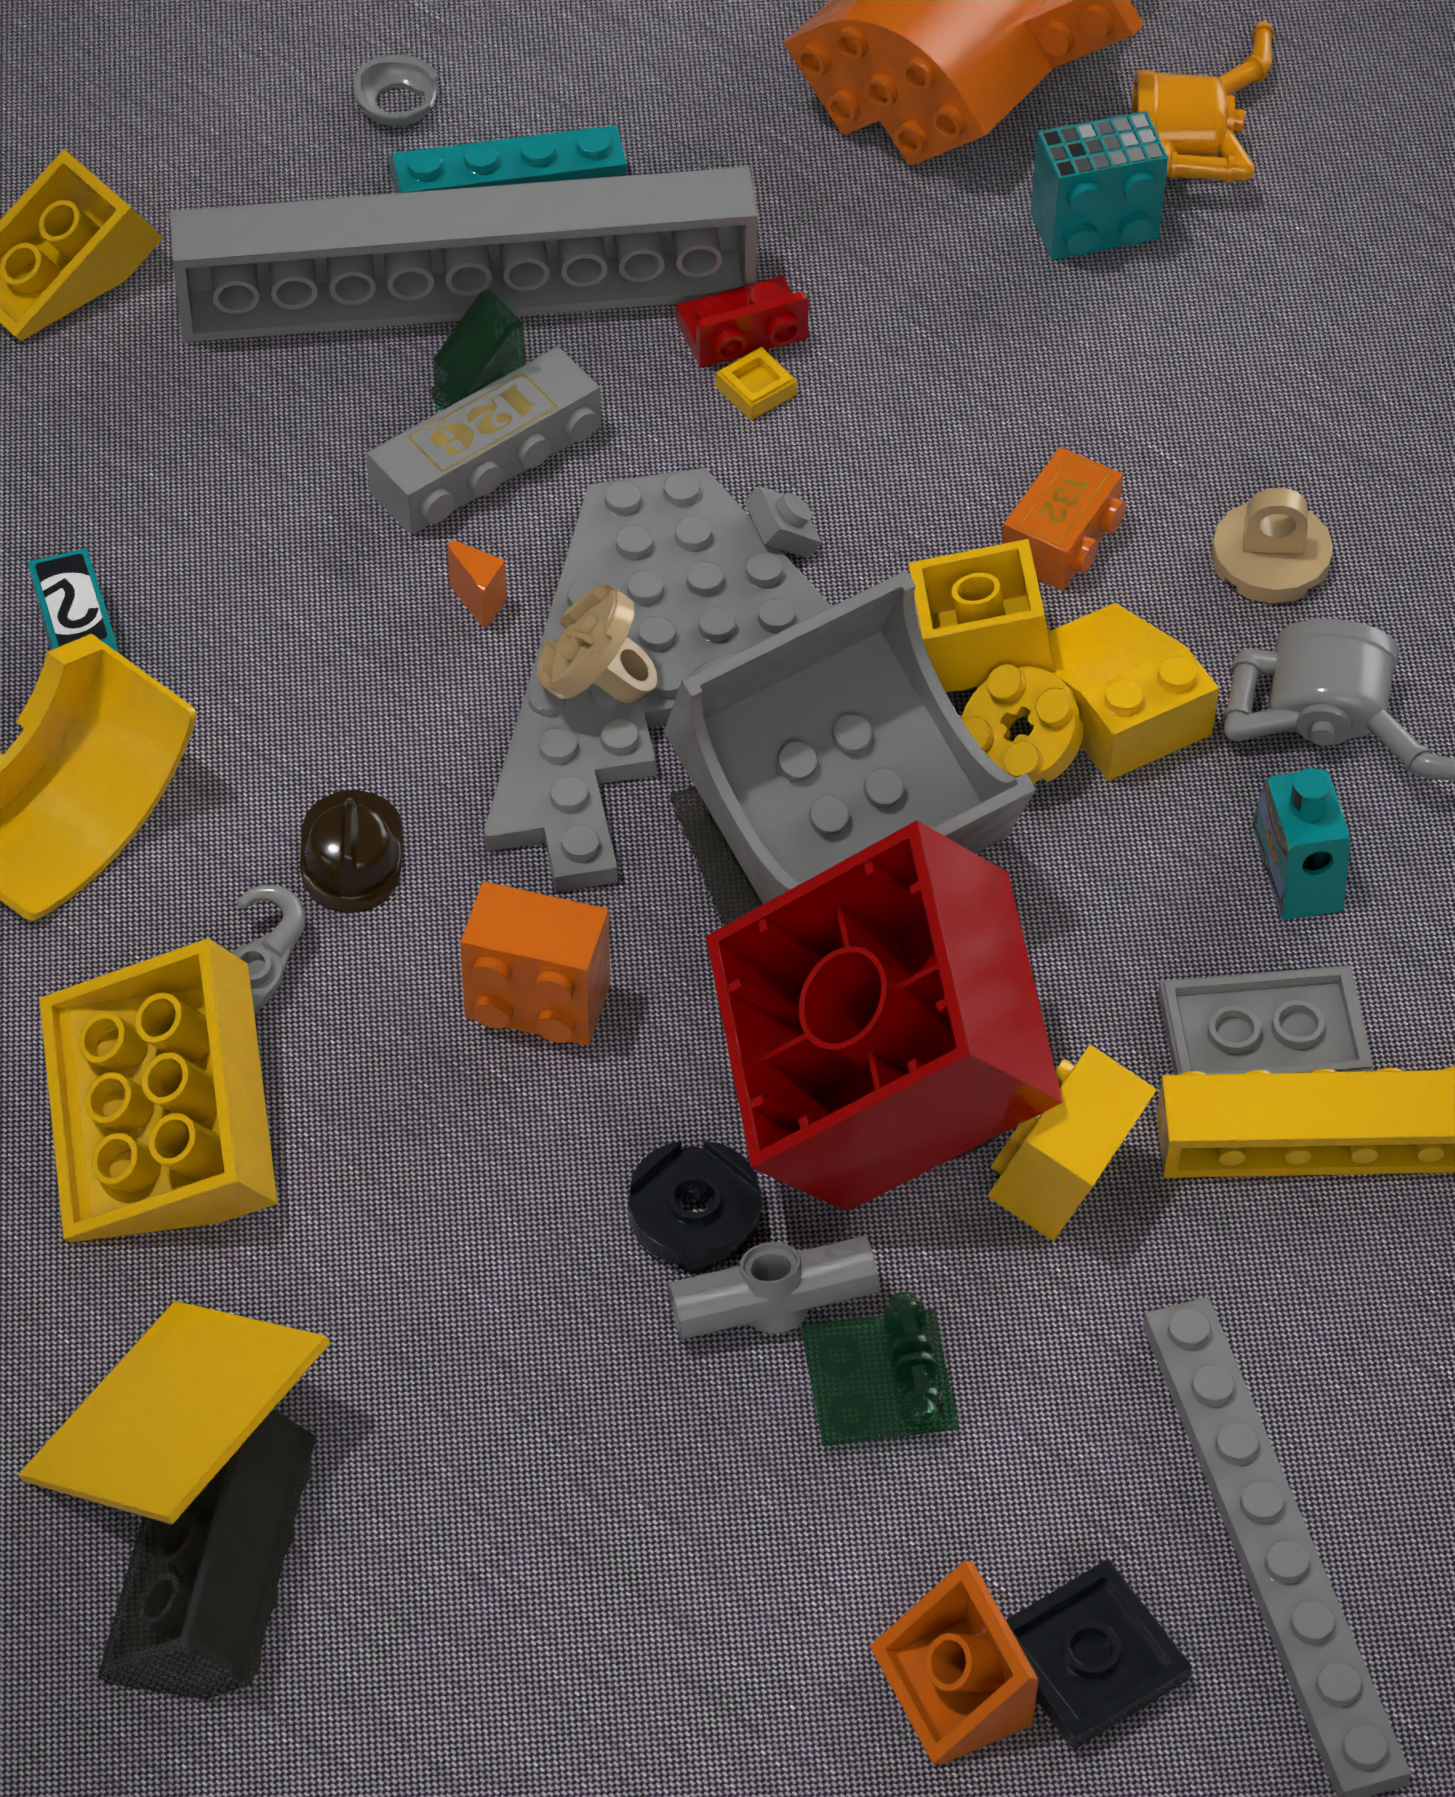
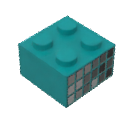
[1031,111,1168,260]

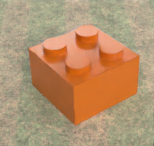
[460,881,610,1046]

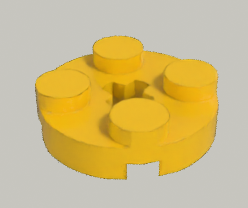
[961,664,1084,784]

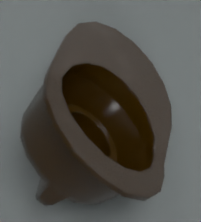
[300,790,402,913]

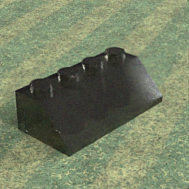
[97,1409,317,1700]

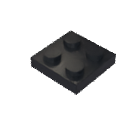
[1006,1559,1192,1750]

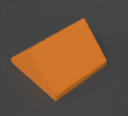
[870,1560,1039,1765]

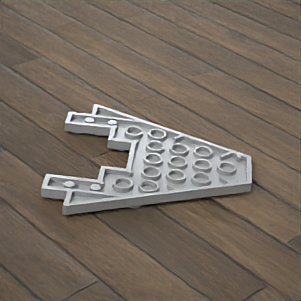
[484,467,832,892]

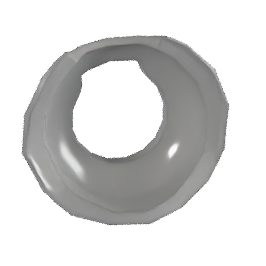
[354,54,439,127]

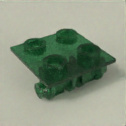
[801,1291,959,1447]

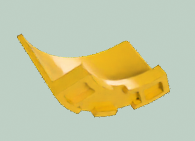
[0,633,197,921]

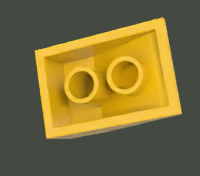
[0,149,164,341]
[1048,603,1219,781]

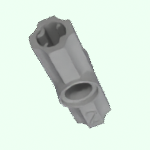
[667,1235,880,1340]

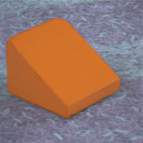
[447,540,507,628]

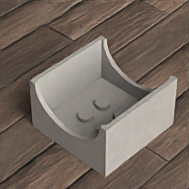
[664,570,1036,904]

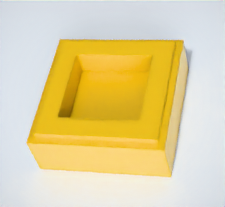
[715,347,797,421]

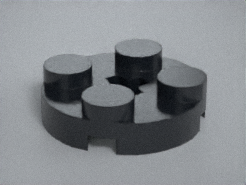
[628,1141,761,1274]

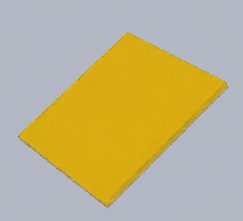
[18,1301,330,1524]

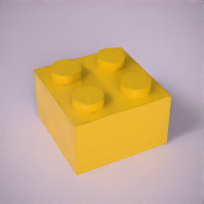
[908,539,1055,693]
[987,1044,1157,1241]

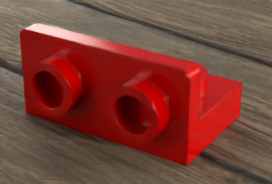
[676,275,809,368]

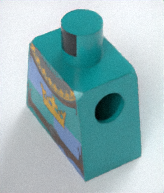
[1252,768,1350,920]

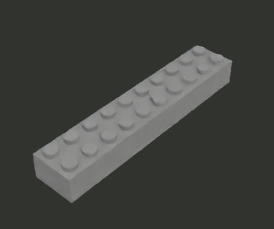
[169,166,758,343]

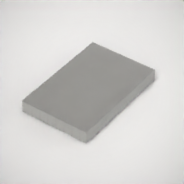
[1158,965,1374,1075]

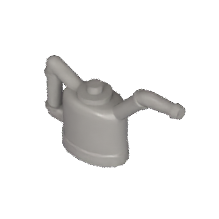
[1222,619,1455,781]

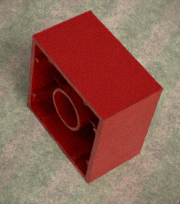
[706,820,1063,1211]

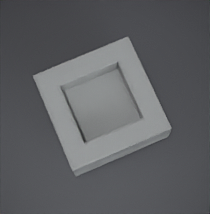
[744,486,822,558]

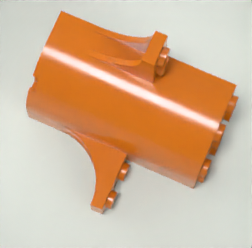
[783,0,1144,165]

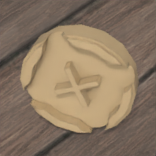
[1211,487,1333,604]
[537,585,658,704]

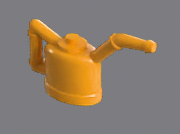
[1131,21,1274,183]

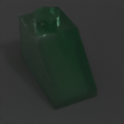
[431,288,525,411]

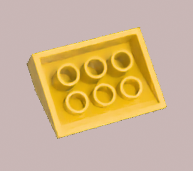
[39,938,278,1243]

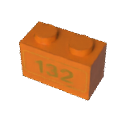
[1002,447,1126,591]

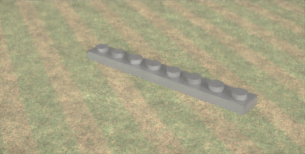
[1143,1296,1411,1797]

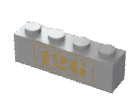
[366,346,601,535]

